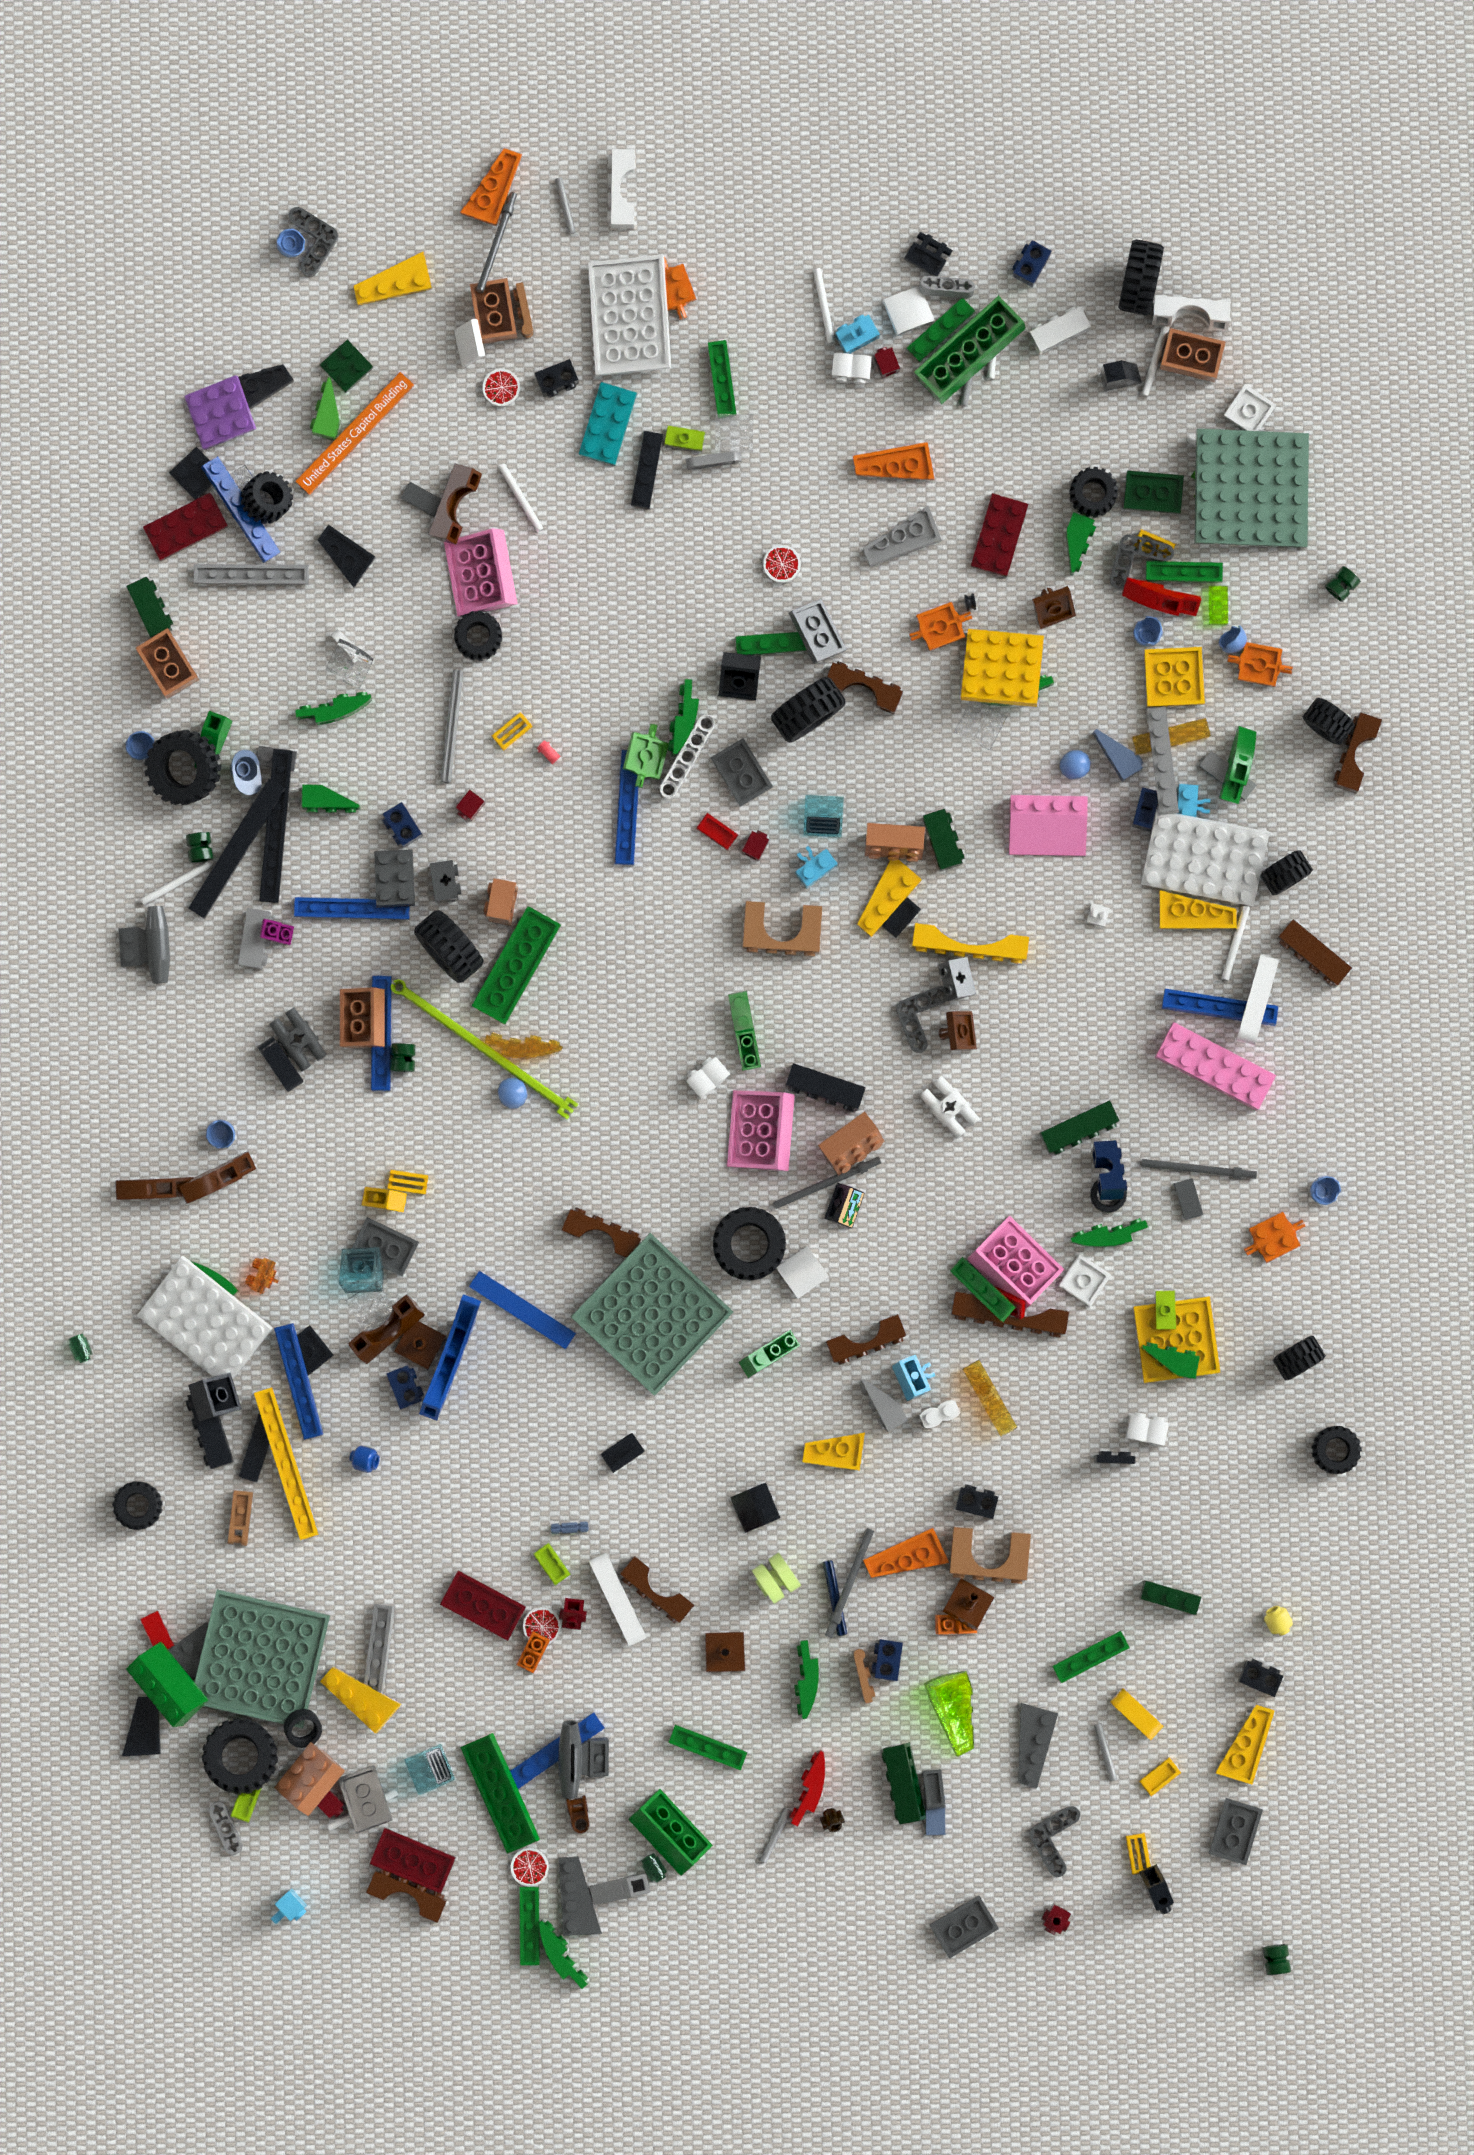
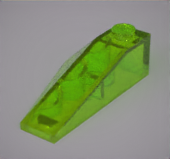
[924,1671,974,1757]

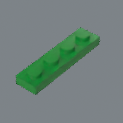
[907,298,975,363]
[708,340,737,418]
[1146,561,1223,583]
[736,632,807,655]
[950,1257,1016,1322]
[1052,1631,1130,1683]
[668,1724,748,1771]
[519,1886,540,1965]

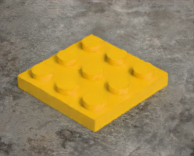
[1144,647,1205,707]

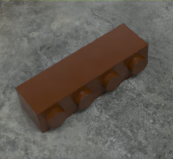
[1277,919,1352,987]

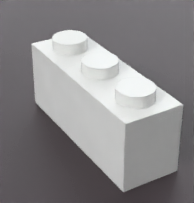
[1029,306,1091,356]

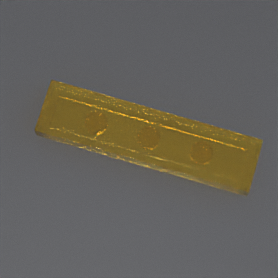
[1132,718,1211,755]

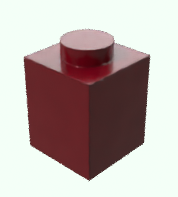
[874,347,900,379]
[456,789,485,821]
[742,830,769,862]
[317,1789,344,1818]

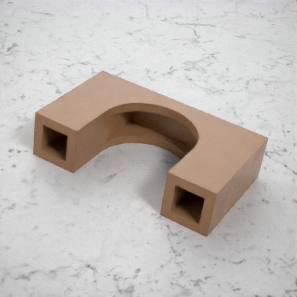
[743,901,822,957]
[949,1527,1031,1584]

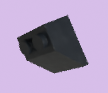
[718,652,761,700]
[188,1372,242,1422]
[730,1482,781,1533]

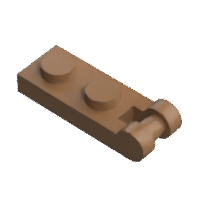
[513,282,533,339]
[228,1490,254,1546]
[853,1649,875,1704]

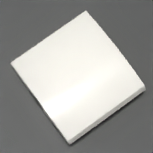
[883,286,935,335]
[776,1246,829,1299]

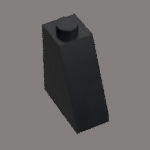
[1100,360,1142,392]

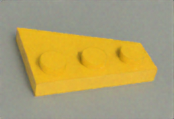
[802,1432,865,1471]

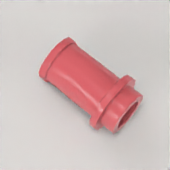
[537,740,561,765]

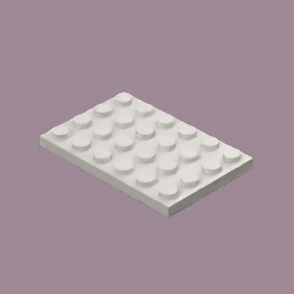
[588,255,671,376]
[1141,810,1270,906]
[137,1256,273,1380]

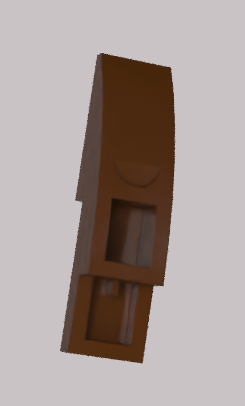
[178,1152,256,1204]
[115,1177,194,1200]

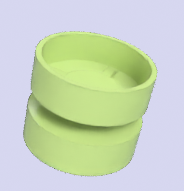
[751,1552,801,1604]

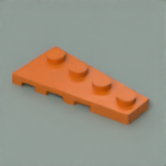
[460,148,522,226]
[853,442,935,480]
[863,1528,949,1578]

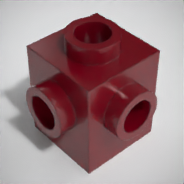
[559,1598,587,1630]
[1041,1903,1071,1935]

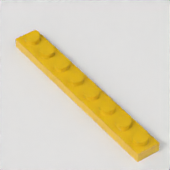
[254,1387,319,1540]

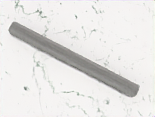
[440,670,463,783]

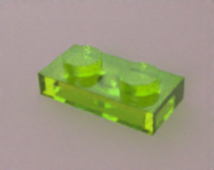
[1208,586,1228,625]

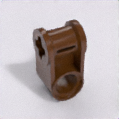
[566,1795,590,1833]

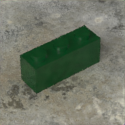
[126,576,174,638]
[922,808,965,872]
[1139,1580,1202,1615]

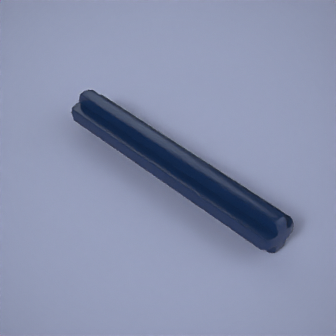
[823,1560,847,1636]

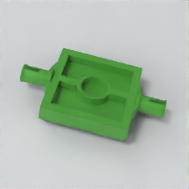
[623,724,668,788]

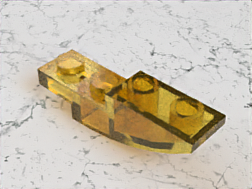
[485,1033,563,1059]
[962,1360,1018,1437]

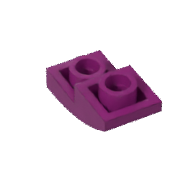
[260,919,294,945]

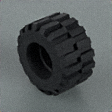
[1069,467,1118,518]
[241,471,293,524]
[454,611,502,661]
[1302,697,1355,745]
[1260,850,1313,895]
[1273,1336,1326,1380]
[1311,1426,1362,1474]
[112,1481,163,1530]

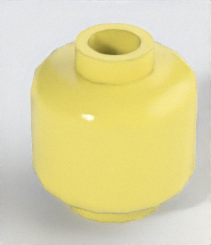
[1264,1606,1293,1636]

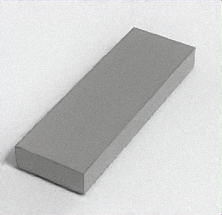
[1199,751,1257,801]

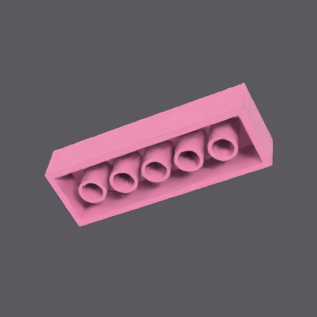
[1155,1022,1276,1111]

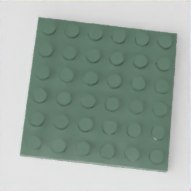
[1194,429,1309,548]
[570,1233,733,1396]
[195,1589,330,1729]

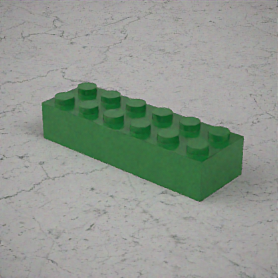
[914,295,1026,405]

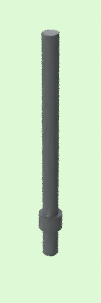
[476,192,517,293]
[773,1156,881,1209]
[1141,1159,1257,1179]
[825,1528,874,1638]

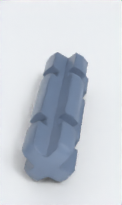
[551,1522,589,1534]

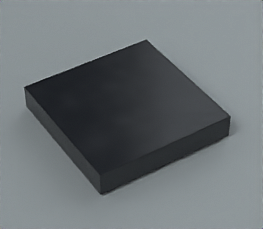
[297,1325,334,1376]

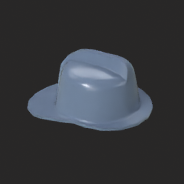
[230,750,262,795]

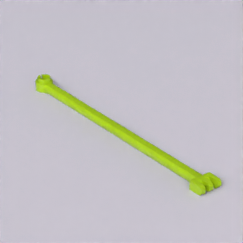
[391,979,579,1120]

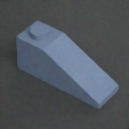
[1092,729,1144,782]

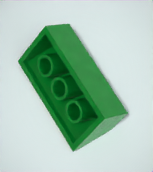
[126,1642,208,1727]
[628,1789,713,1876]

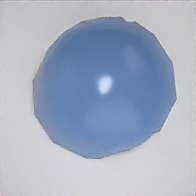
[276,229,305,257]
[1133,616,1163,647]
[1219,625,1247,653]
[125,731,155,760]
[1060,750,1091,779]
[498,1078,528,1109]
[206,1119,236,1149]
[1310,1176,1341,1205]

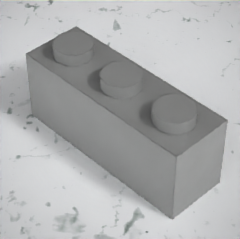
[238,908,274,970]

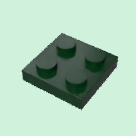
[320,339,374,393]

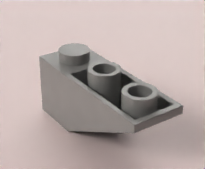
[859,1379,908,1432]
[589,1872,650,1905]

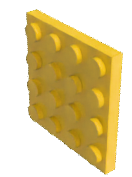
[961,629,1044,707]
[1133,1296,1221,1383]

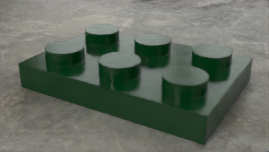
[1123,470,1184,514]

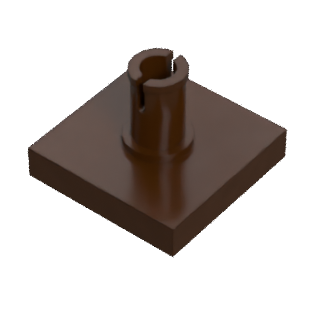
[1032,586,1076,629]
[939,1011,977,1050]
[394,1321,446,1370]
[943,1578,994,1631]
[705,1632,745,1672]

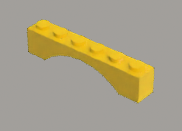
[912,923,1029,964]

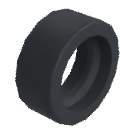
[1090,1180,1127,1213]
[284,1709,322,1748]

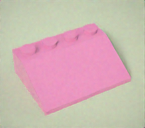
[444,528,517,617]
[1009,795,1088,856]
[727,1090,795,1171]
[967,1216,1064,1310]

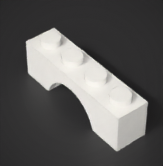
[607,149,635,229]
[1152,295,1231,331]

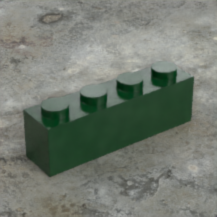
[1039,1100,1120,1155]
[882,1742,926,1825]

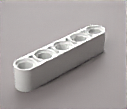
[660,715,715,800]
[1237,955,1279,1045]
[589,1553,647,1647]

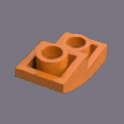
[935,1615,977,1634]
[516,1631,550,1674]

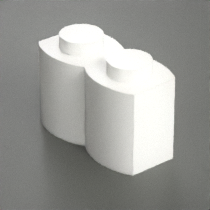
[832,353,872,384]
[686,1057,730,1100]
[919,1400,960,1429]
[1125,1412,1169,1446]

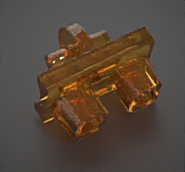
[245,1258,279,1294]

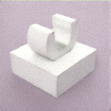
[1086,903,1110,927]

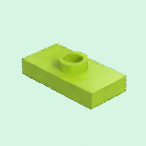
[665,425,705,451]
[1155,1290,1176,1330]
[533,1543,571,1585]
[230,1788,262,1823]

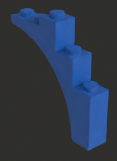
[419,1294,481,1421]

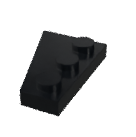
[238,364,294,409]
[318,524,376,588]
[122,1696,161,1756]

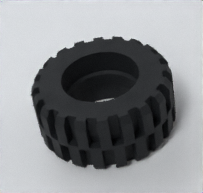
[1118,239,1164,316]
[771,677,846,743]
[144,730,221,805]
[414,910,484,983]
[713,1207,786,1281]
[202,1718,278,1795]

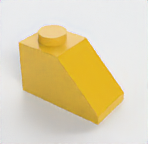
[361,1187,407,1212]

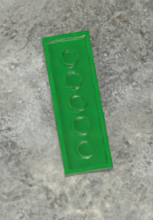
[472,906,561,1025]
[460,1733,540,1854]

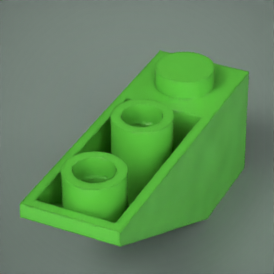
[310,377,340,441]

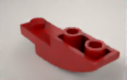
[1122,577,1202,616]
[790,1750,825,1827]

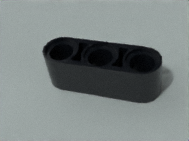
[257,1036,304,1092]

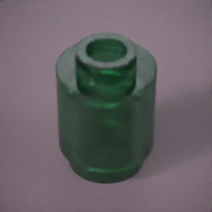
[68,1333,93,1363]
[641,1853,668,1883]

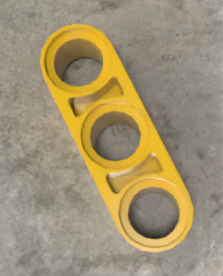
[1110,1688,1164,1741]

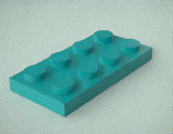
[579,382,637,466]

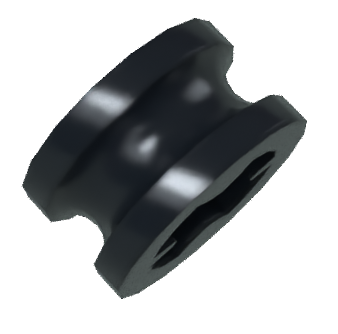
[964,593,977,612]

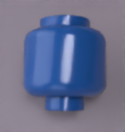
[349,1446,380,1473]

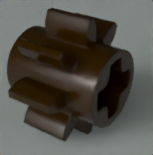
[820,1808,845,1832]

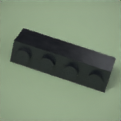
[786,1063,866,1112]
[185,1394,234,1469]

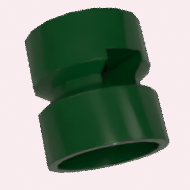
[1325,566,1361,602]
[186,832,214,863]
[390,1043,416,1072]
[1263,1944,1291,1975]

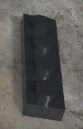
[631,431,663,509]

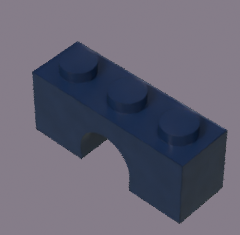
[1092,1140,1127,1200]

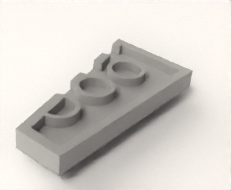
[863,506,941,567]

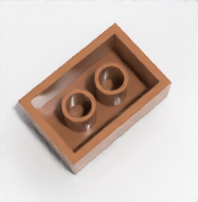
[470,278,517,344]
[1160,328,1226,383]
[136,628,199,699]
[865,823,925,862]
[484,878,518,926]
[340,987,385,1048]
[818,1111,885,1176]
[274,1742,345,1816]

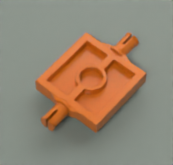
[664,257,697,320]
[909,602,972,651]
[1227,642,1293,687]
[1244,1212,1306,1264]

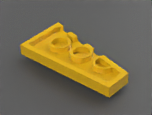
[354,251,432,306]
[857,860,922,938]
[1159,890,1237,929]
[320,1667,402,1733]
[1215,1705,1275,1785]

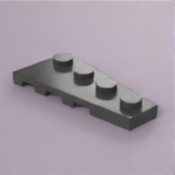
[1018,1703,1058,1788]
[559,1856,602,1936]

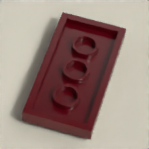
[143,492,228,561]
[971,493,1028,577]
[440,1570,526,1641]
[370,1828,456,1894]

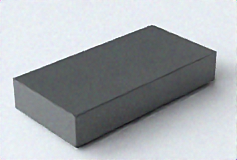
[401,482,441,517]
[1174,1178,1203,1220]
[922,1769,946,1810]

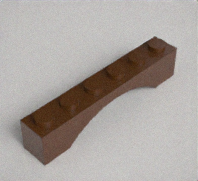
[951,1292,1069,1338]

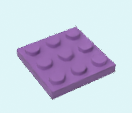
[185,375,256,450]

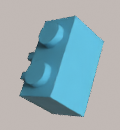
[835,315,880,354]
[1177,784,1211,817]
[795,846,838,889]
[892,1354,936,1401]
[271,1888,307,1924]

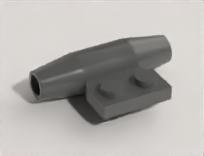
[119,906,170,984]
[558,1720,609,1799]

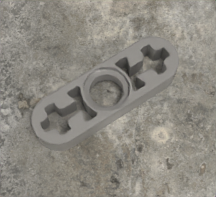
[919,276,975,298]
[686,451,742,470]
[209,1801,243,1855]

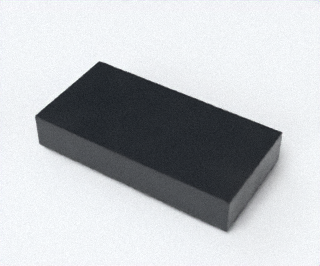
[882,897,921,938]

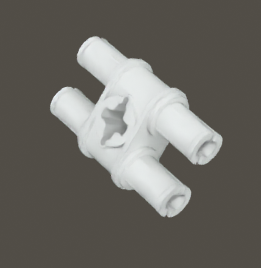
[920,1076,980,1139]

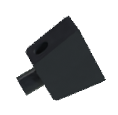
[1139,1864,1174,1914]

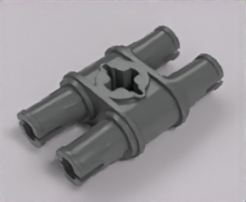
[269,1007,327,1072]

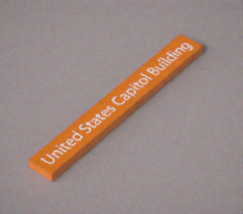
[295,372,414,495]

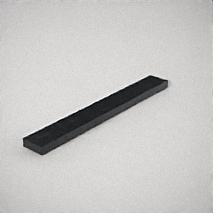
[259,749,293,903]
[188,779,285,919]

